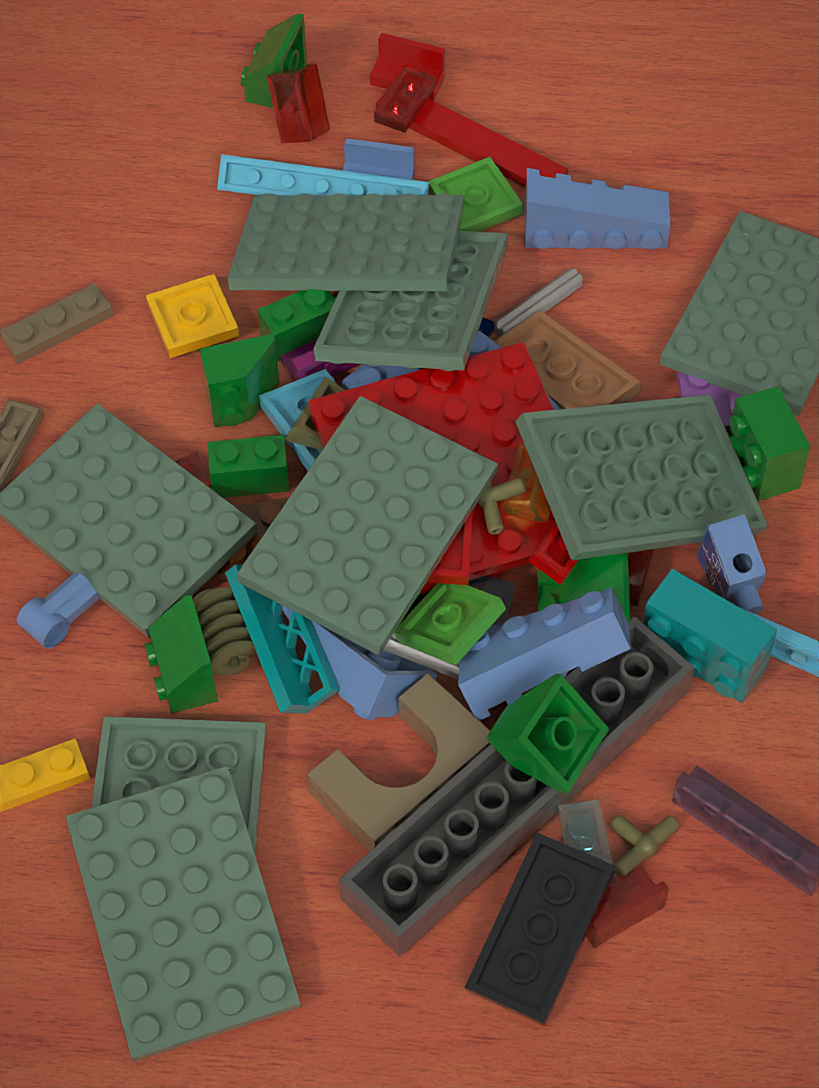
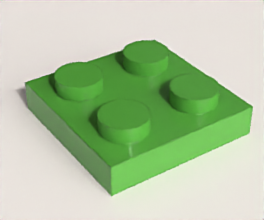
[428,157,523,232]
[394,583,506,666]

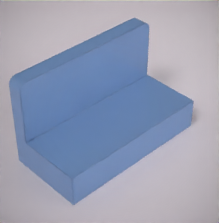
[343,138,415,180]

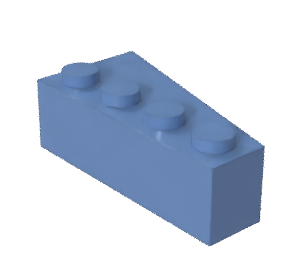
[525,168,670,249]

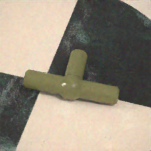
[478,477,526,534]
[611,815,679,877]

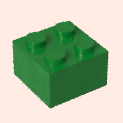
[729,386,810,501]

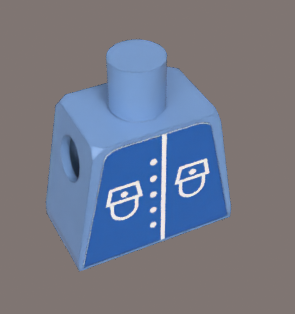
[696,514,766,614]

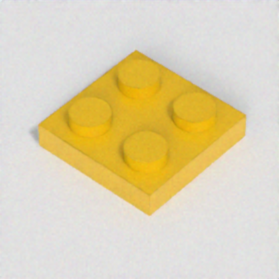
[146,274,239,358]

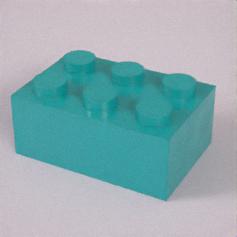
[643,569,777,703]

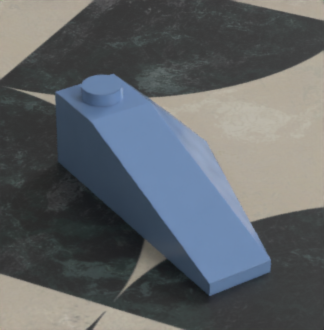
[282,606,438,720]

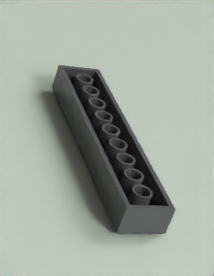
[339,616,695,957]

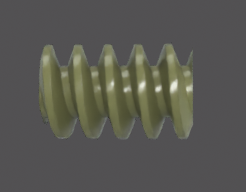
[193,587,257,676]

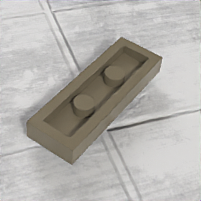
[0,283,114,364]

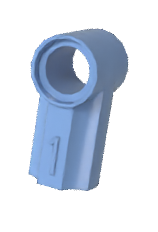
[17,573,99,649]

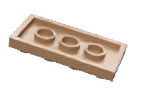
[494,310,641,409]

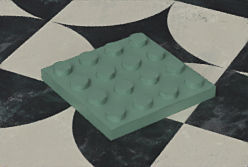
[92,716,267,856]

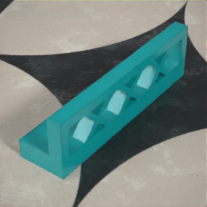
[225,565,340,714]

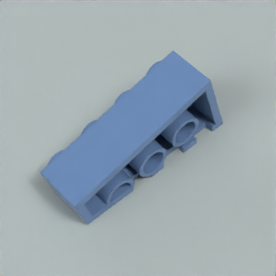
[458,588,631,721]

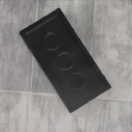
[465,832,615,1026]

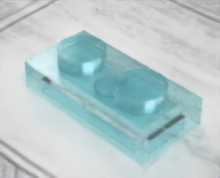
[557,800,615,883]

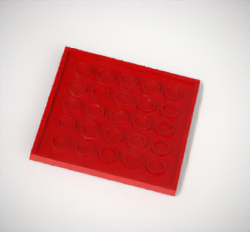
[308,342,555,595]

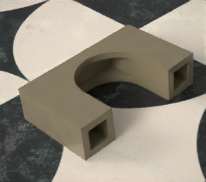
[307,673,491,852]

